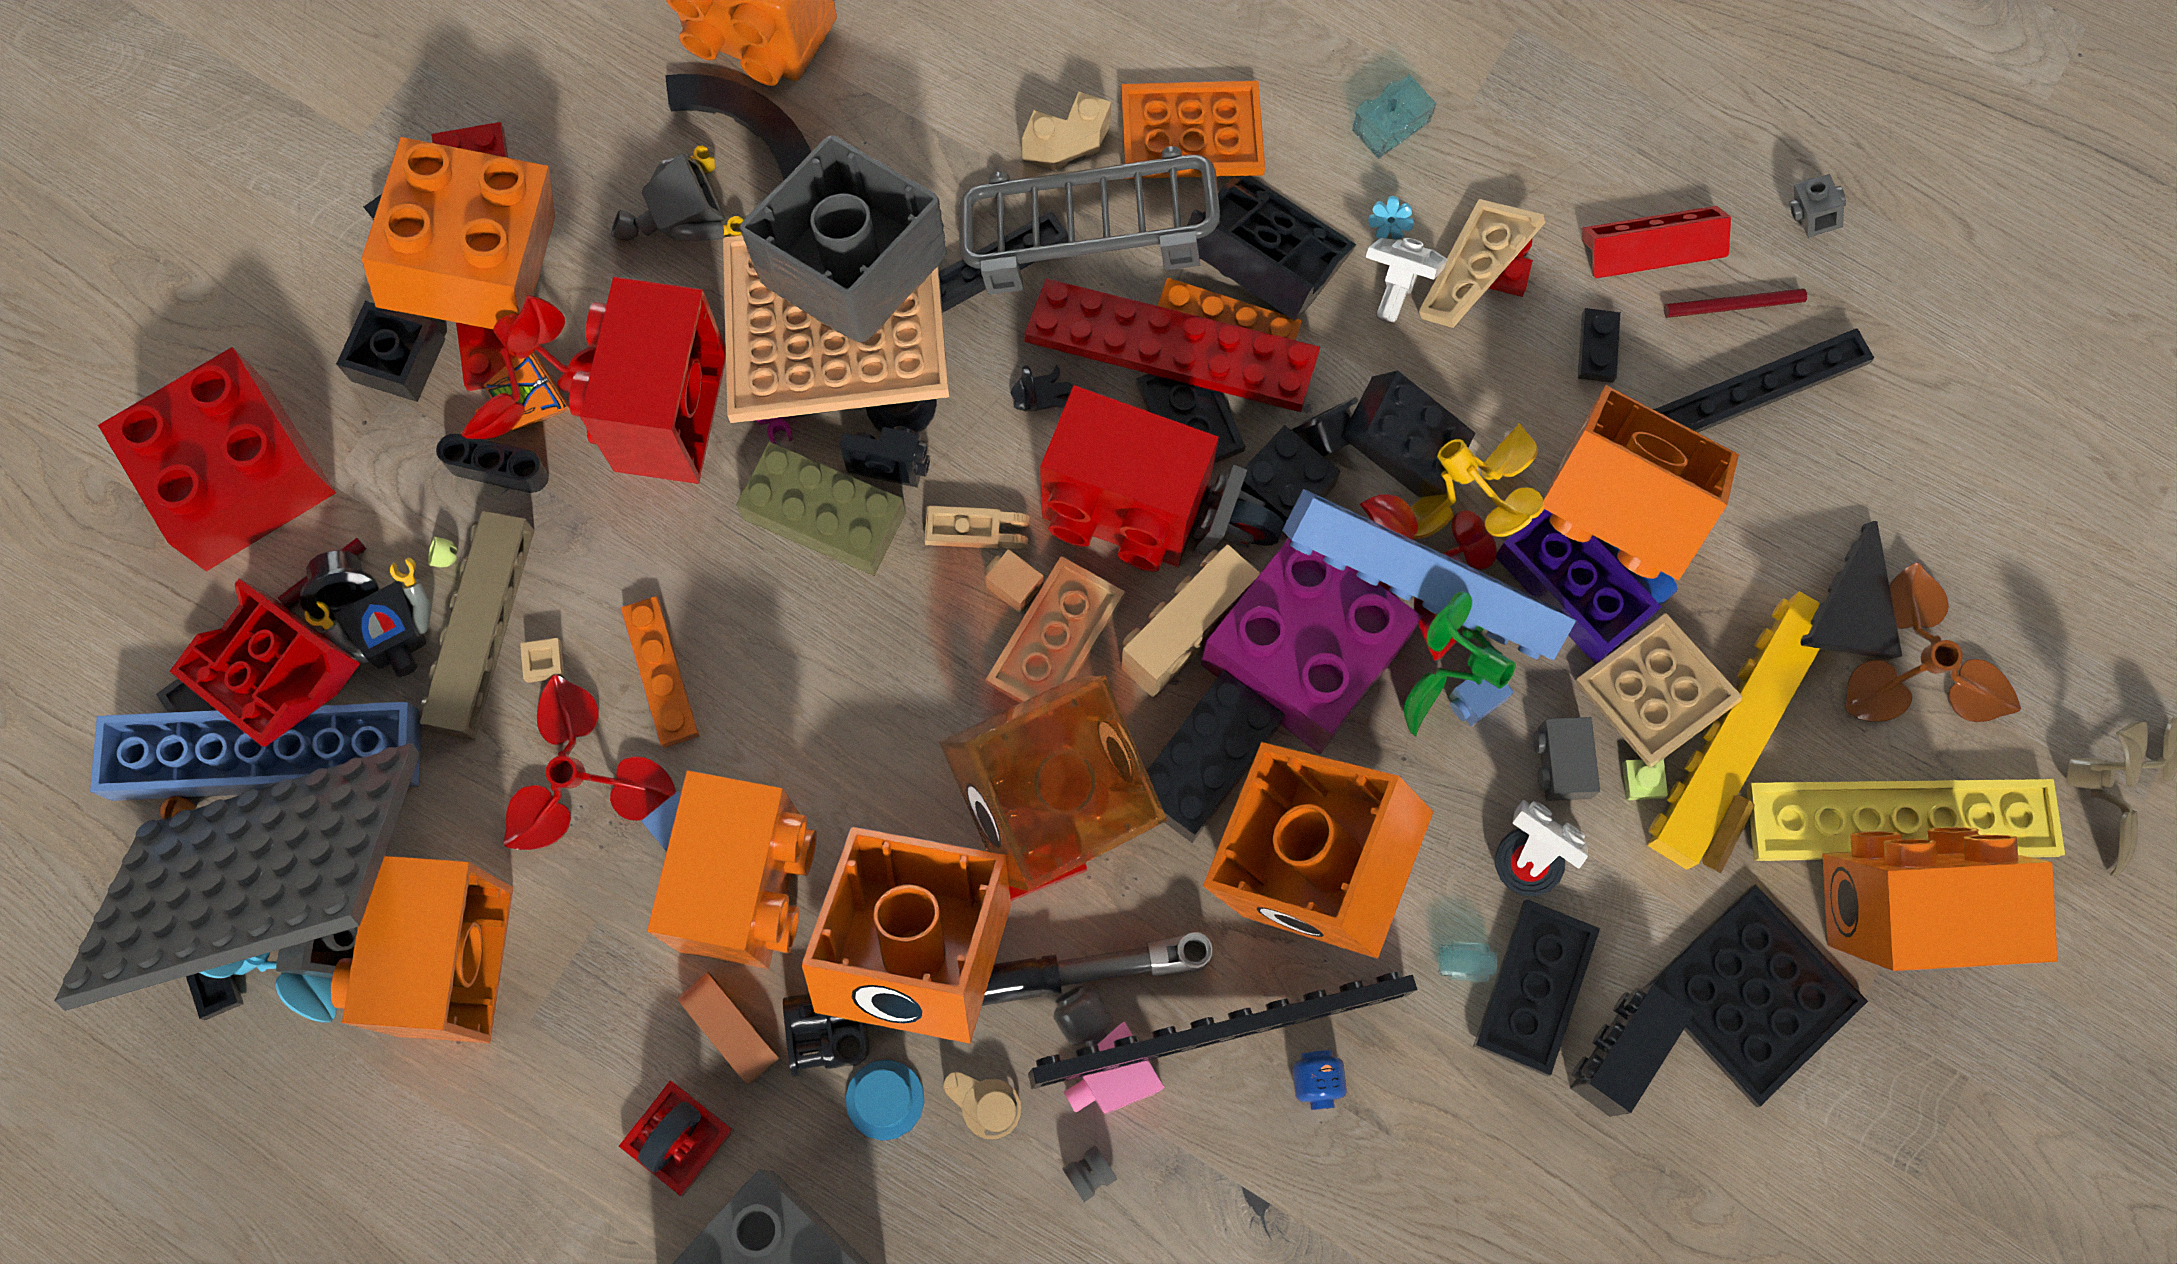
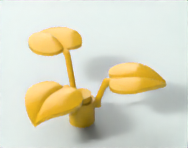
[1410,423,1545,539]

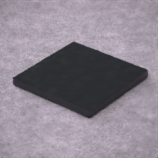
[1644,884,1868,1107]

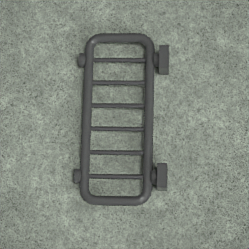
[959,146,1220,295]

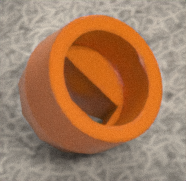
[159,796,196,819]

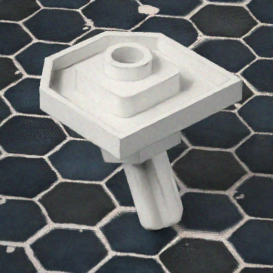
[1366,238,1447,322]

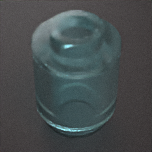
[1438,941,1497,983]

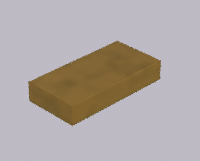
[1702,795,1755,874]

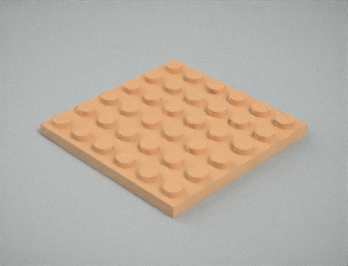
[723,235,950,423]

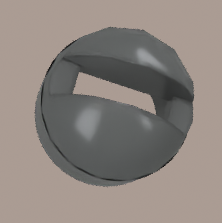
[611,210,639,241]

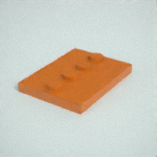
[1121,81,1265,179]

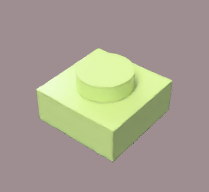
[1622,759,1668,800]

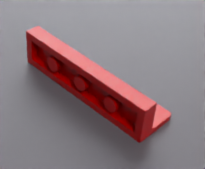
[1582,206,1731,278]

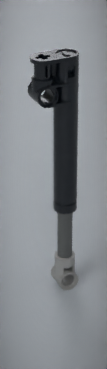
[783,932,1213,1077]

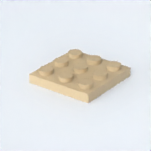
[1576,613,1742,768]

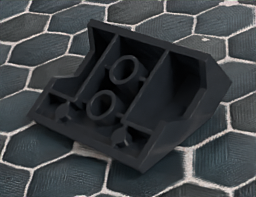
[1187,176,1357,321]

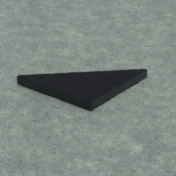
[1800,521,1902,659]

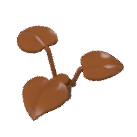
[1845,562,2021,722]

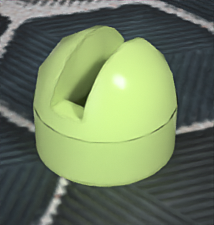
[428,536,457,568]

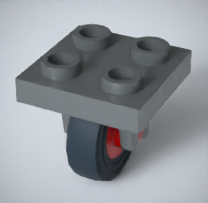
[1192,464,1284,556]

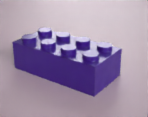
[1496,509,1662,665]

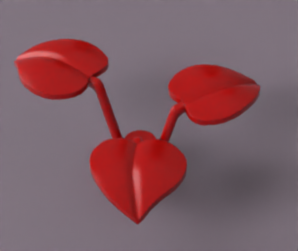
[460,295,596,439]
[1359,494,1497,661]
[503,675,676,850]

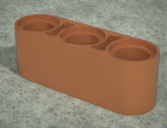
[677,972,780,1085]

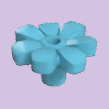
[1369,196,1414,239]

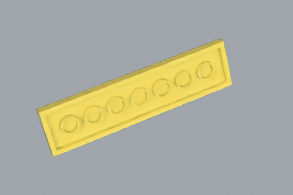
[1746,779,2065,861]

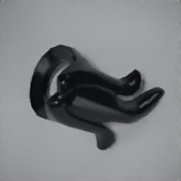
[1010,365,1073,412]

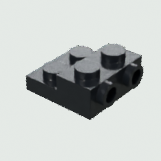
[839,426,930,488]

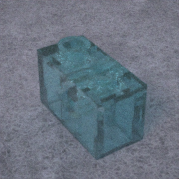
[1352,74,1437,159]

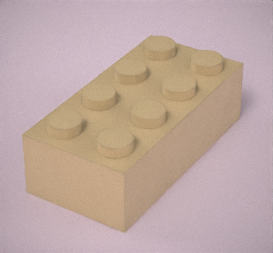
[1121,544,1260,699]

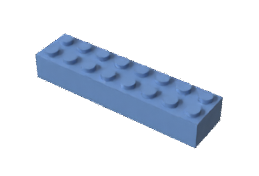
[90,702,422,801]

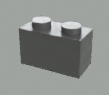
[1534,717,1600,801]

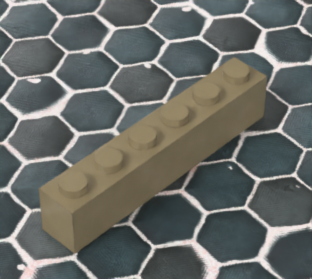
[419,511,535,740]

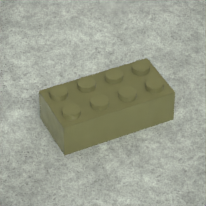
[736,442,906,576]

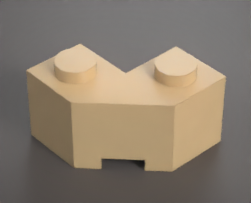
[1022,91,1111,171]

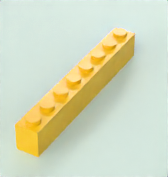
[1647,591,1820,870]

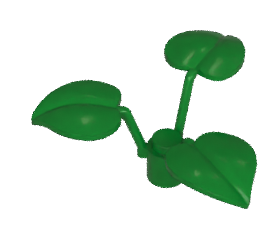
[1404,591,1516,737]

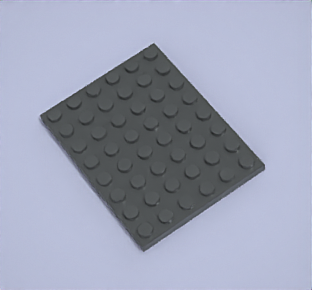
[54,743,420,1011]

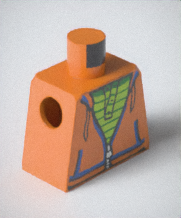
[475,351,570,431]

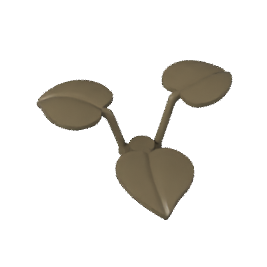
[2067,717,2177,876]

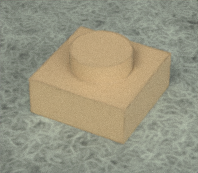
[520,638,565,683]

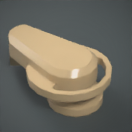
[943,1072,1021,1140]

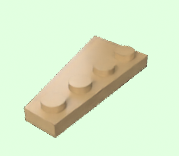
[1419,199,1545,328]

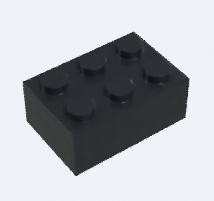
[1341,370,1476,498]
[1570,984,1695,1117]

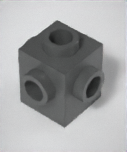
[1789,174,1846,238]

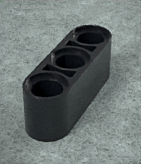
[436,434,549,493]

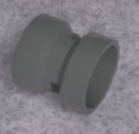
[1062,1146,1117,1202]

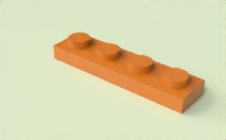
[1157,277,1302,340]
[620,596,700,748]

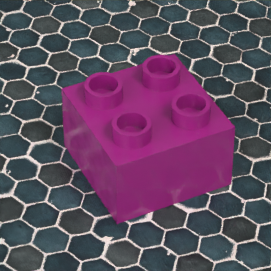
[1201,538,1423,755]

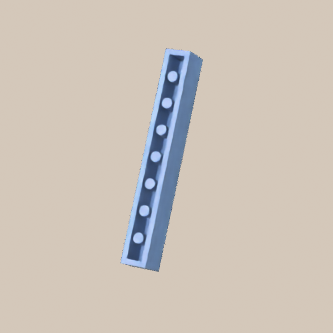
[1282,489,1576,660]

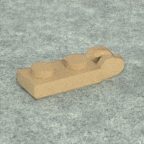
[924,506,1030,549]

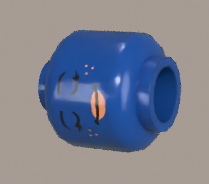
[1292,1050,1347,1110]

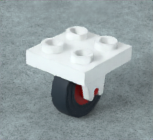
[1495,800,1588,896]

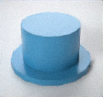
[845,1059,925,1141]

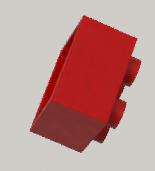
[569,277,726,484]
[98,347,336,571]
[1040,385,1219,572]

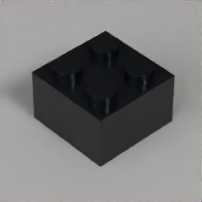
[336,300,445,402]
[1241,425,1340,537]

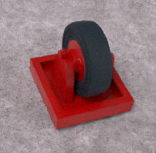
[619,1080,734,1196]

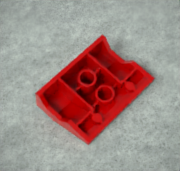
[169,578,360,747]

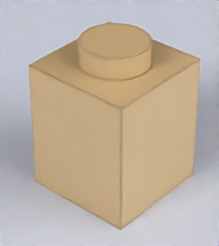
[985,549,1044,614]

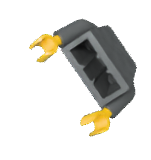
[636,145,744,241]

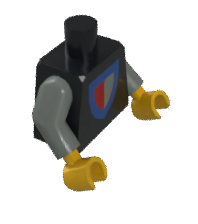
[305,557,432,677]

